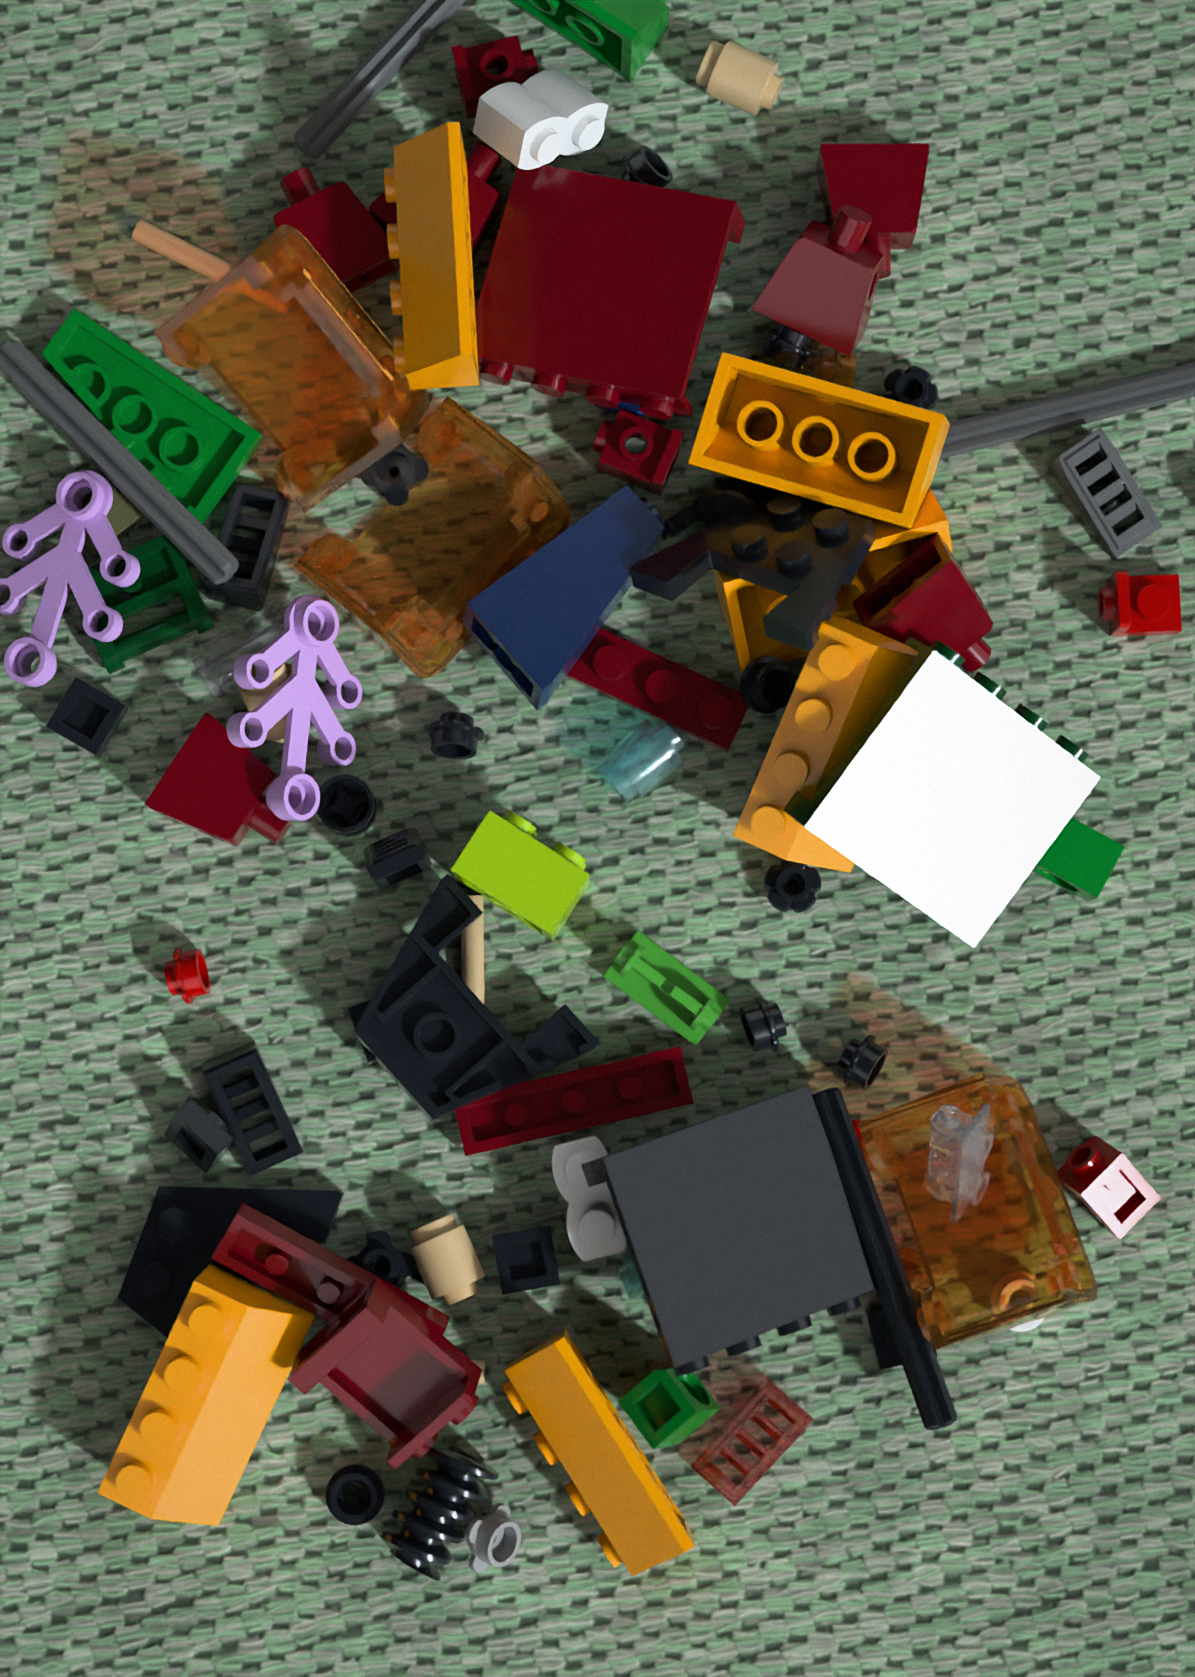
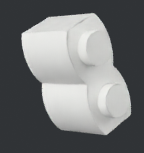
[473,69,608,170]
[552,1135,627,1262]

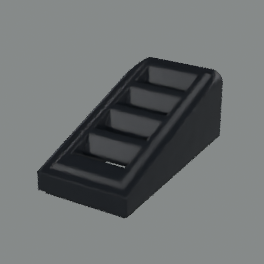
[203,482,291,612]
[364,827,433,889]
[202,1041,303,1176]

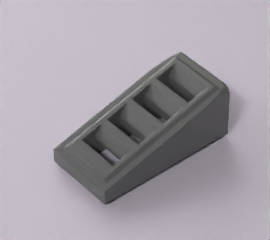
[1048,428,1162,560]

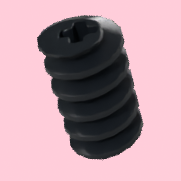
[379,1445,500,1581]

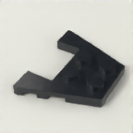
[629,491,875,652]
[352,874,600,1121]
[117,1186,345,1338]

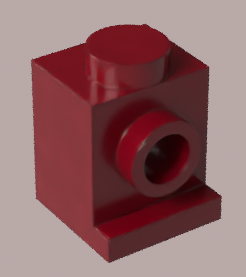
[451,35,539,120]
[592,409,684,497]

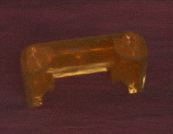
[153,224,430,513]
[294,396,571,678]
[857,1072,1098,1350]

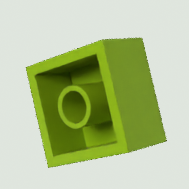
[451,809,590,942]

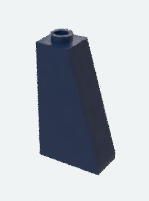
[463,485,664,711]

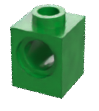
[1032,817,1125,902]
[618,1368,721,1450]

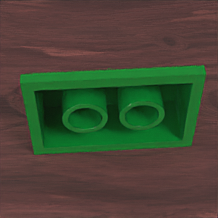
[507,0,669,82]

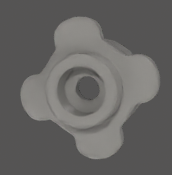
[465,1503,521,1573]

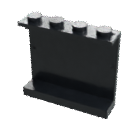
[581,1085,879,1377]

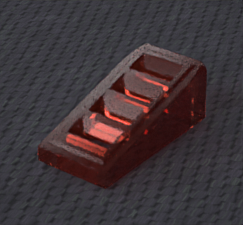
[690,1376,814,1506]

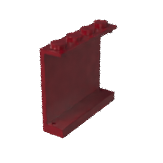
[475,165,746,420]

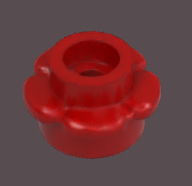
[164,947,211,1004]

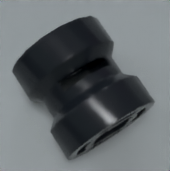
[317,774,378,837]

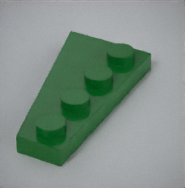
[41,308,264,525]

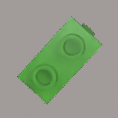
[603,931,730,1046]

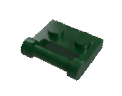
[70,535,215,674]

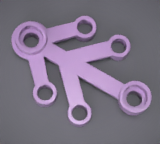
[0,470,140,687]
[227,595,363,821]

